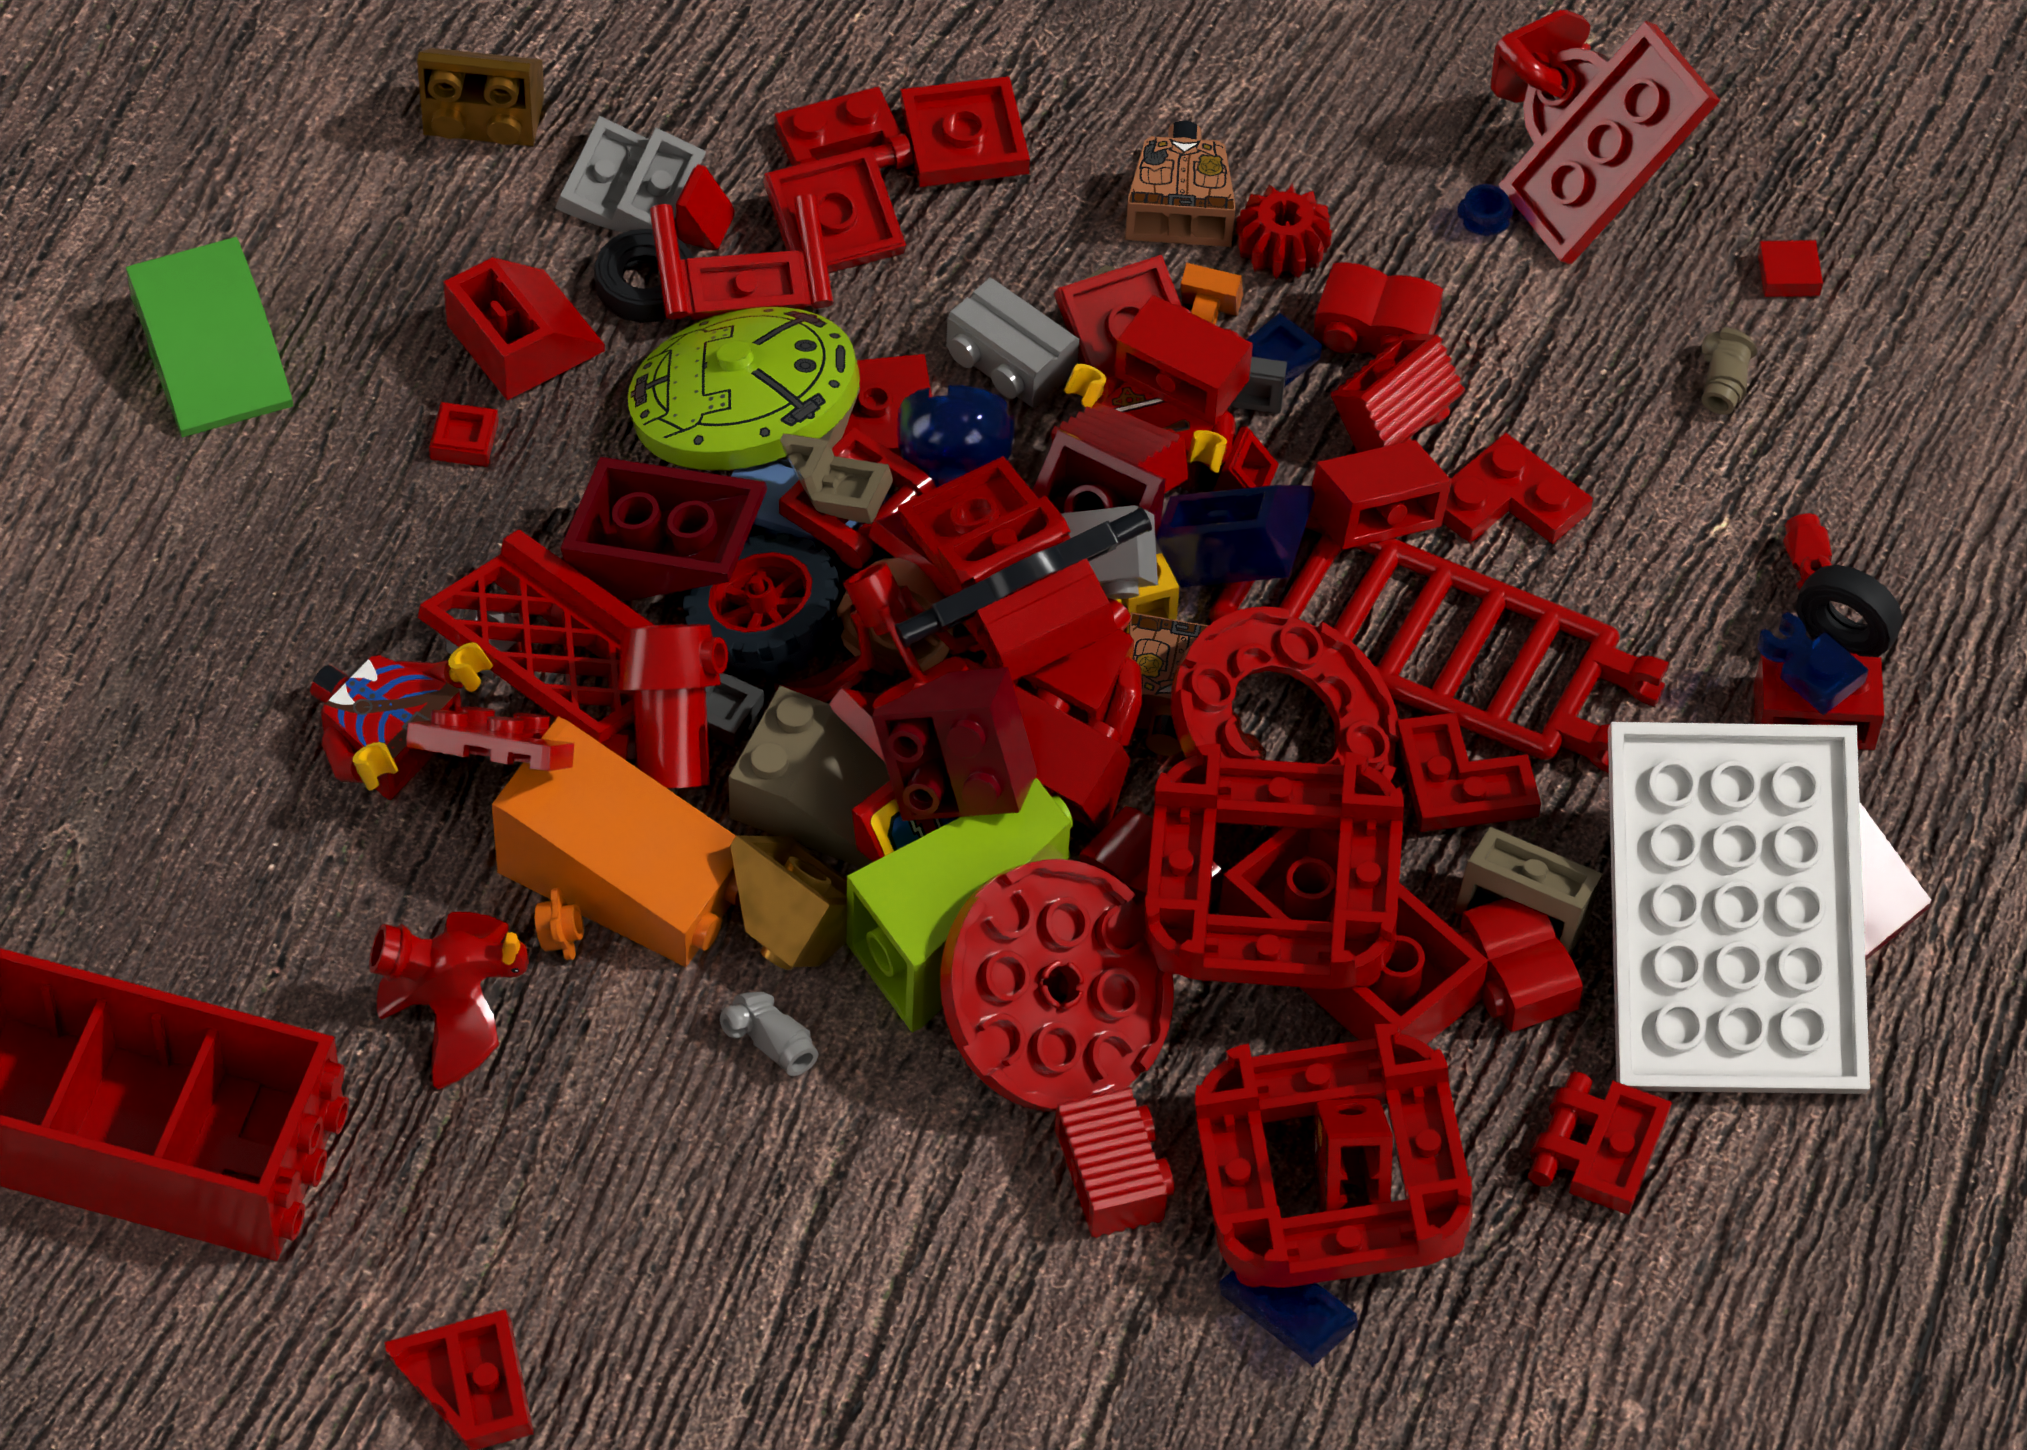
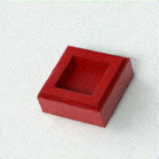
[1757,240,1823,297]
[429,402,499,467]

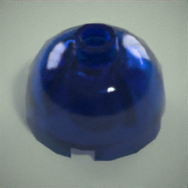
[897,385,1015,488]

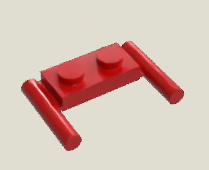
[650,194,833,320]

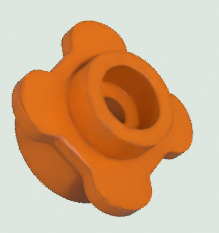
[535,887,584,960]

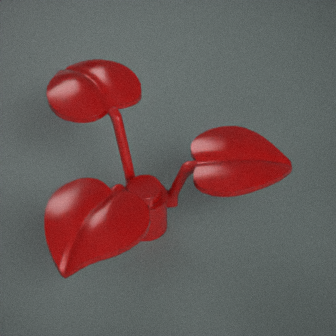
[774,562,982,710]

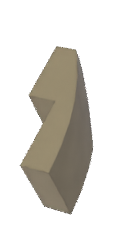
[780,433,893,524]

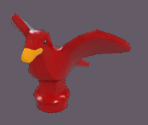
[369,912,529,1089]

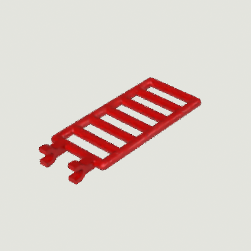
[1209,496,1669,773]

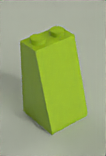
[846,778,1073,1033]

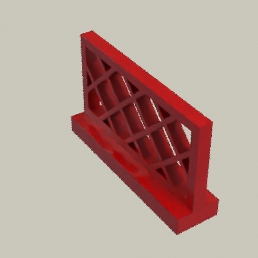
[417,529,655,744]

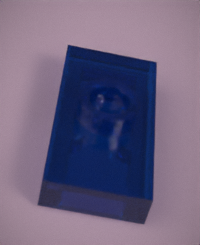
[1219,1270,1358,1367]

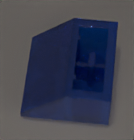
[1156,485,1316,587]

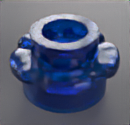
[1457,184,1513,236]

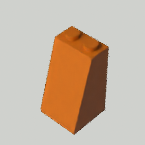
[492,716,740,967]

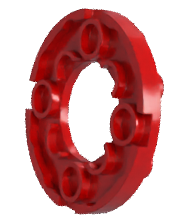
[1171,606,1401,830]

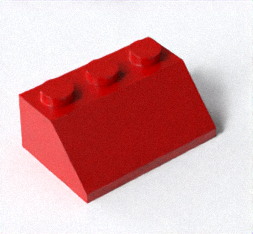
[965,658,1131,834]

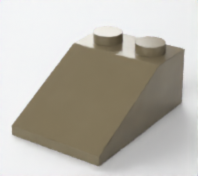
[729,686,890,868]

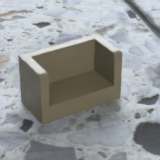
[1454,827,1603,955]

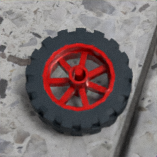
[683,533,845,682]

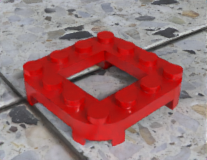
[1145,744,1404,989]
[1195,1023,1473,1288]

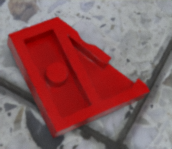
[384,1309,534,1450]

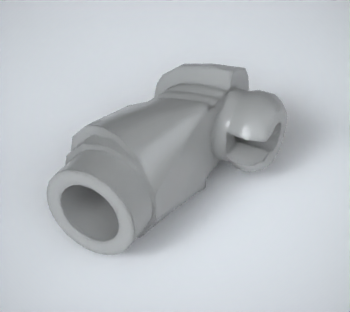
[720,992,818,1076]

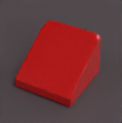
[676,164,735,250]

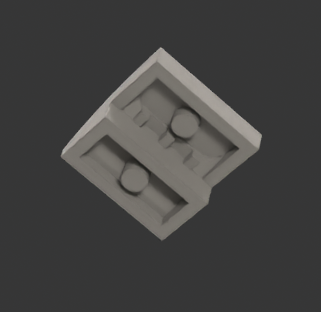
[555,116,706,233]

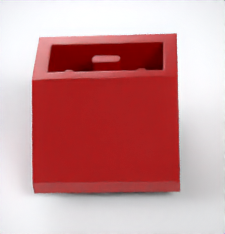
[443,257,605,400]

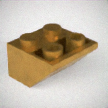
[417,48,544,147]

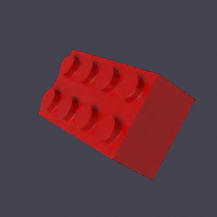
[1219,827,1488,1044]

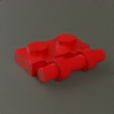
[1528,1072,1672,1215]

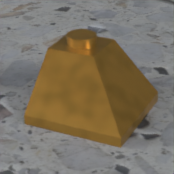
[730,835,847,970]

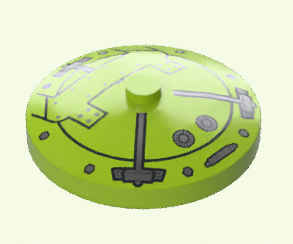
[628,307,860,471]

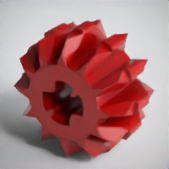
[1236,184,1332,279]

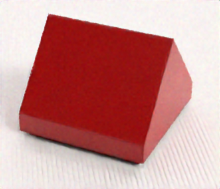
[1212,426,1279,508]

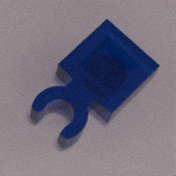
[1757,612,1869,715]

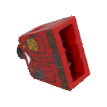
[1314,1098,1393,1212]

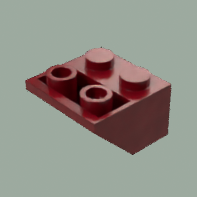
[872,667,1037,821]

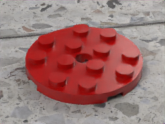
[940,859,1174,1112]

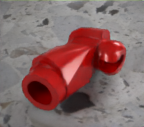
[1783,513,1832,591]

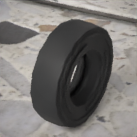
[594,228,693,323]
[1795,565,1903,657]

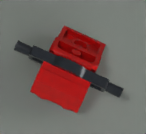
[895,456,1152,681]

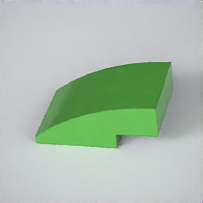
[126,237,293,438]

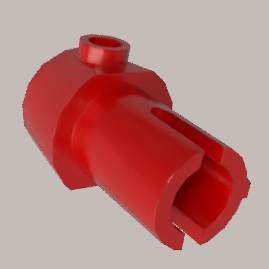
[618,624,728,788]

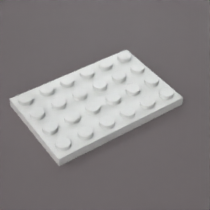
[1608,722,1870,1094]

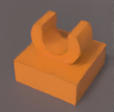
[1181,263,1243,325]

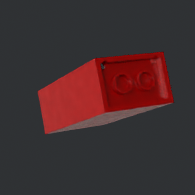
[0,948,349,1261]

